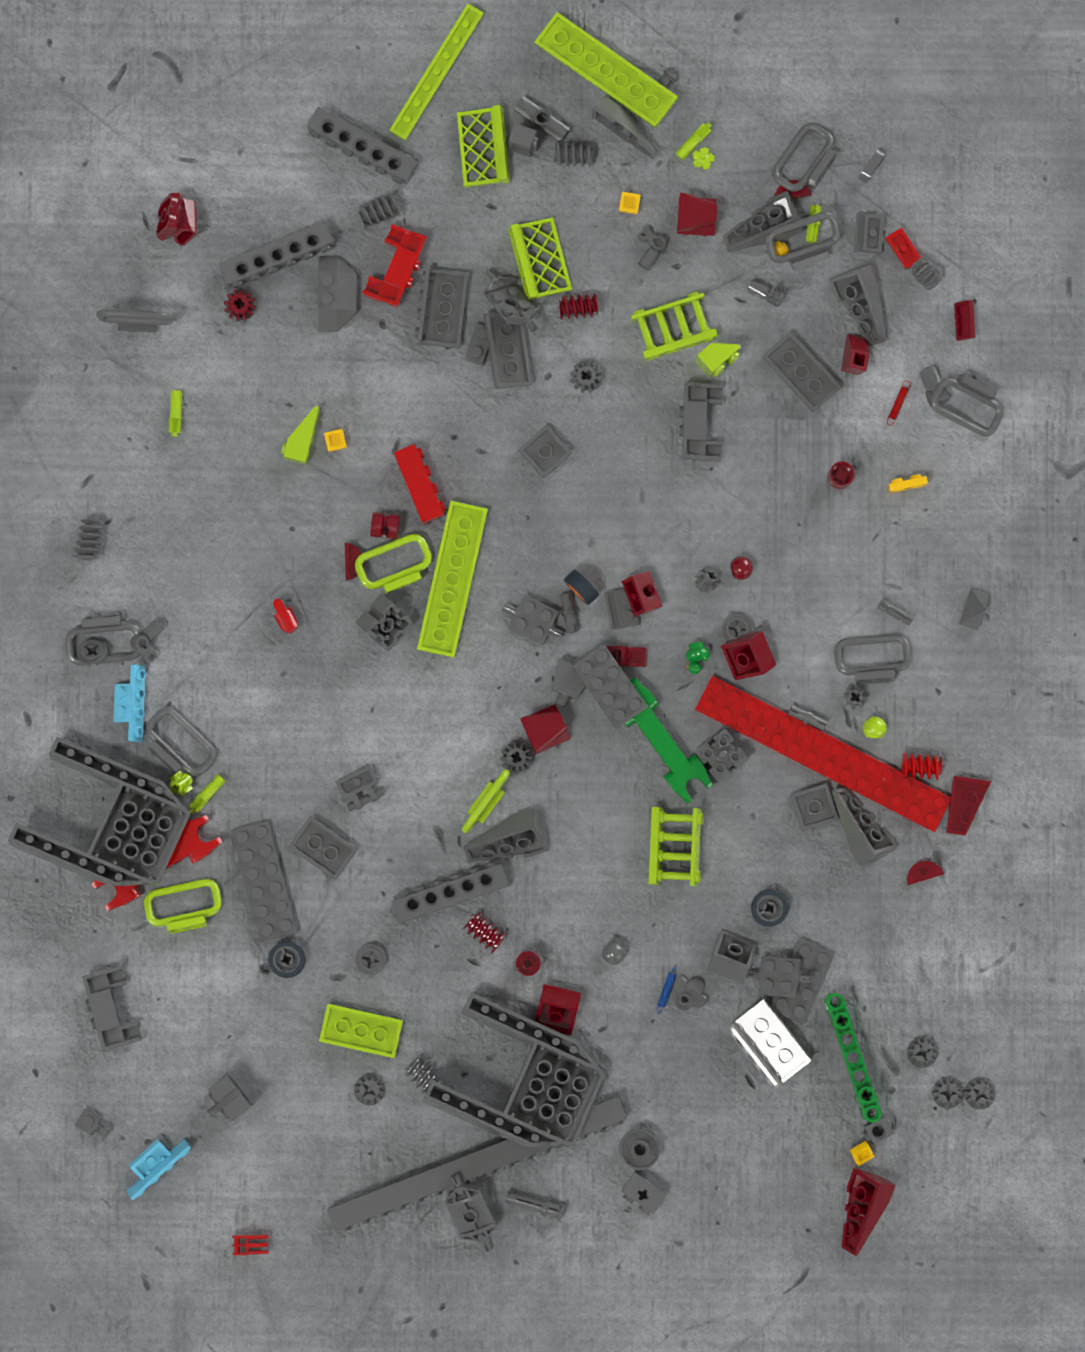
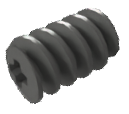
[554,141,593,167]
[359,194,401,229]
[73,519,104,561]
[404,1056,445,1094]

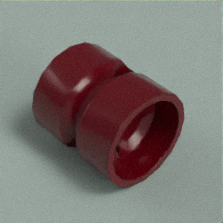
[828,461,855,490]
[370,512,400,540]
[516,951,541,976]

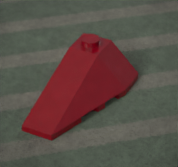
[842,1168,895,1256]

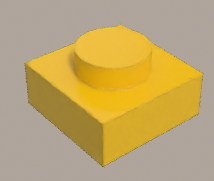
[619,192,641,215]
[324,429,347,452]
[849,1141,875,1167]

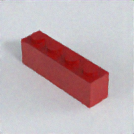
[394,444,446,525]

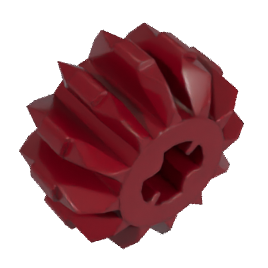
[224,289,256,322]

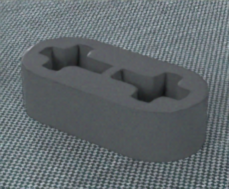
[858,148,886,183]

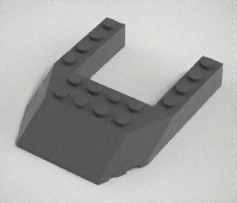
[8,737,191,887]
[422,992,605,1147]

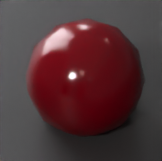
[730,556,753,580]

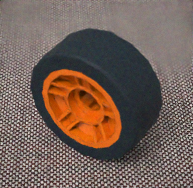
[564,569,599,605]

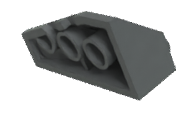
[723,191,804,252]
[829,264,887,346]
[832,787,898,866]

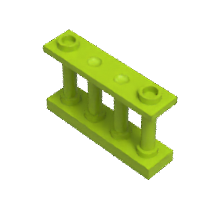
[631,292,718,362]
[648,807,704,887]

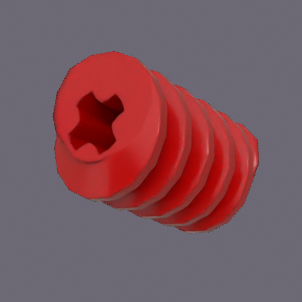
[901,753,942,780]

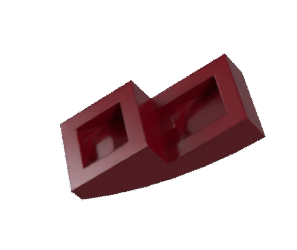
[607,646,648,667]

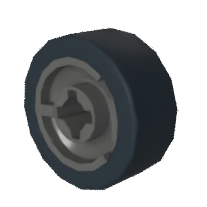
[751,890,788,927]
[268,941,306,978]

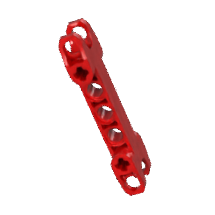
[91,815,223,911]

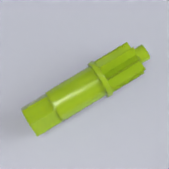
[675,122,712,161]
[169,390,182,437]
[189,774,226,814]

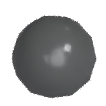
[602,940,626,965]

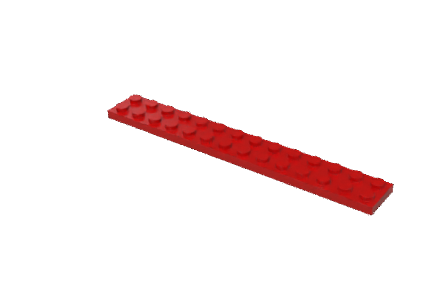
[695,676,951,832]

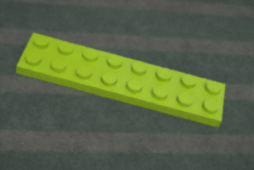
[534,12,678,129]
[417,501,488,658]

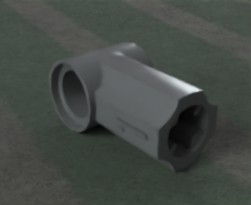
[919,366,949,407]

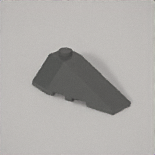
[592,95,657,160]
[463,810,549,861]

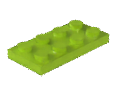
[319,1004,403,1058]

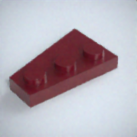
[946,776,992,836]

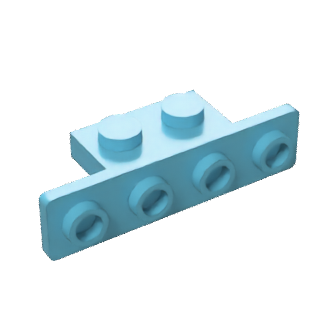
[113,665,146,742]
[127,1139,191,1200]

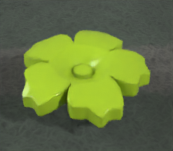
[692,147,715,170]

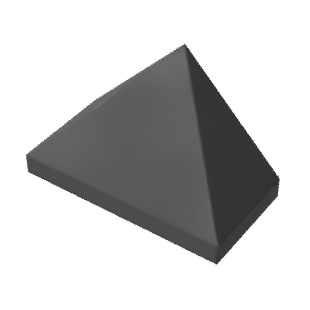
[959,588,989,630]

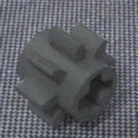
[695,568,718,593]
[842,686,867,710]

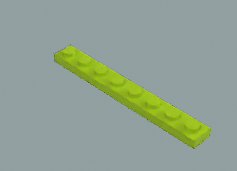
[389,3,484,141]

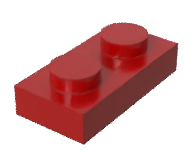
[885,228,921,270]

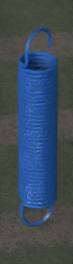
[657,966,676,1014]

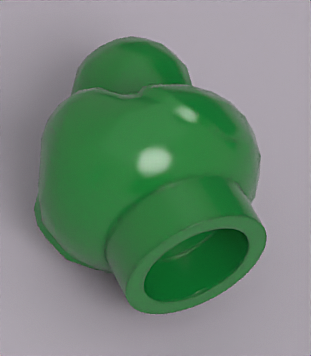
[686,642,710,675]

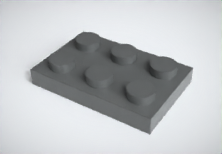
[288,816,358,881]

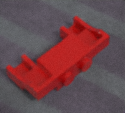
[362,224,427,308]

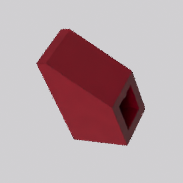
[841,334,869,375]

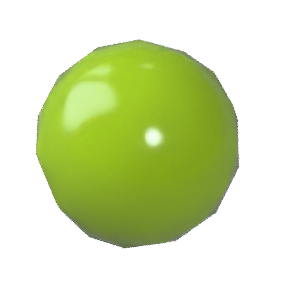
[862,716,887,738]

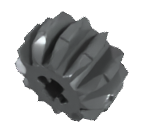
[909,258,941,290]
[570,361,602,393]
[500,742,533,775]

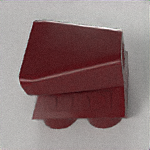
[677,192,717,237]
[156,193,197,246]
[521,704,571,754]

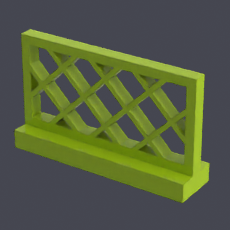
[457,105,511,188]
[508,217,572,301]

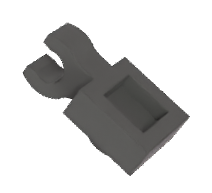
[75,1109,110,1138]

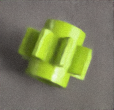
[169,771,193,796]

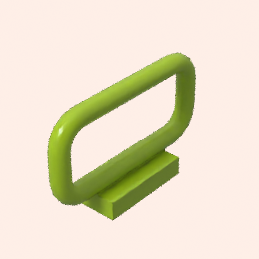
[355,534,432,594]
[462,769,510,834]
[144,879,221,935]

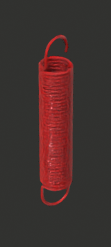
[887,380,911,426]

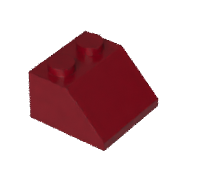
[721,631,776,680]
[535,984,581,1035]

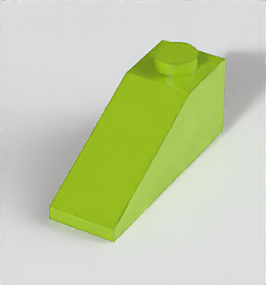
[281,406,320,465]

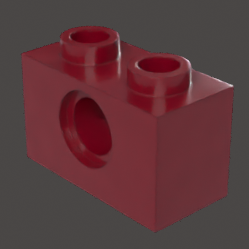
[622,571,663,617]

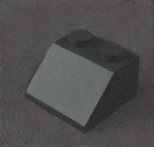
[707,929,757,984]

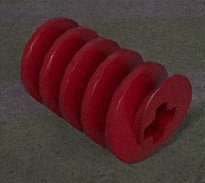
[559,293,598,320]
[462,912,505,954]

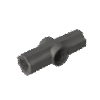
[514,96,570,142]

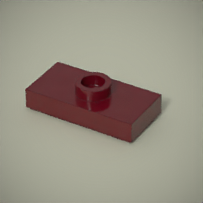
[954,300,975,341]

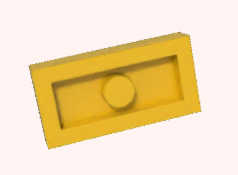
[887,474,928,494]

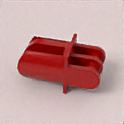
[273,598,298,633]
[232,1235,269,1256]

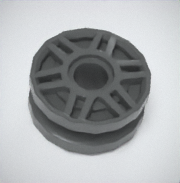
[619,1129,660,1170]

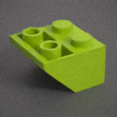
[695,343,741,379]

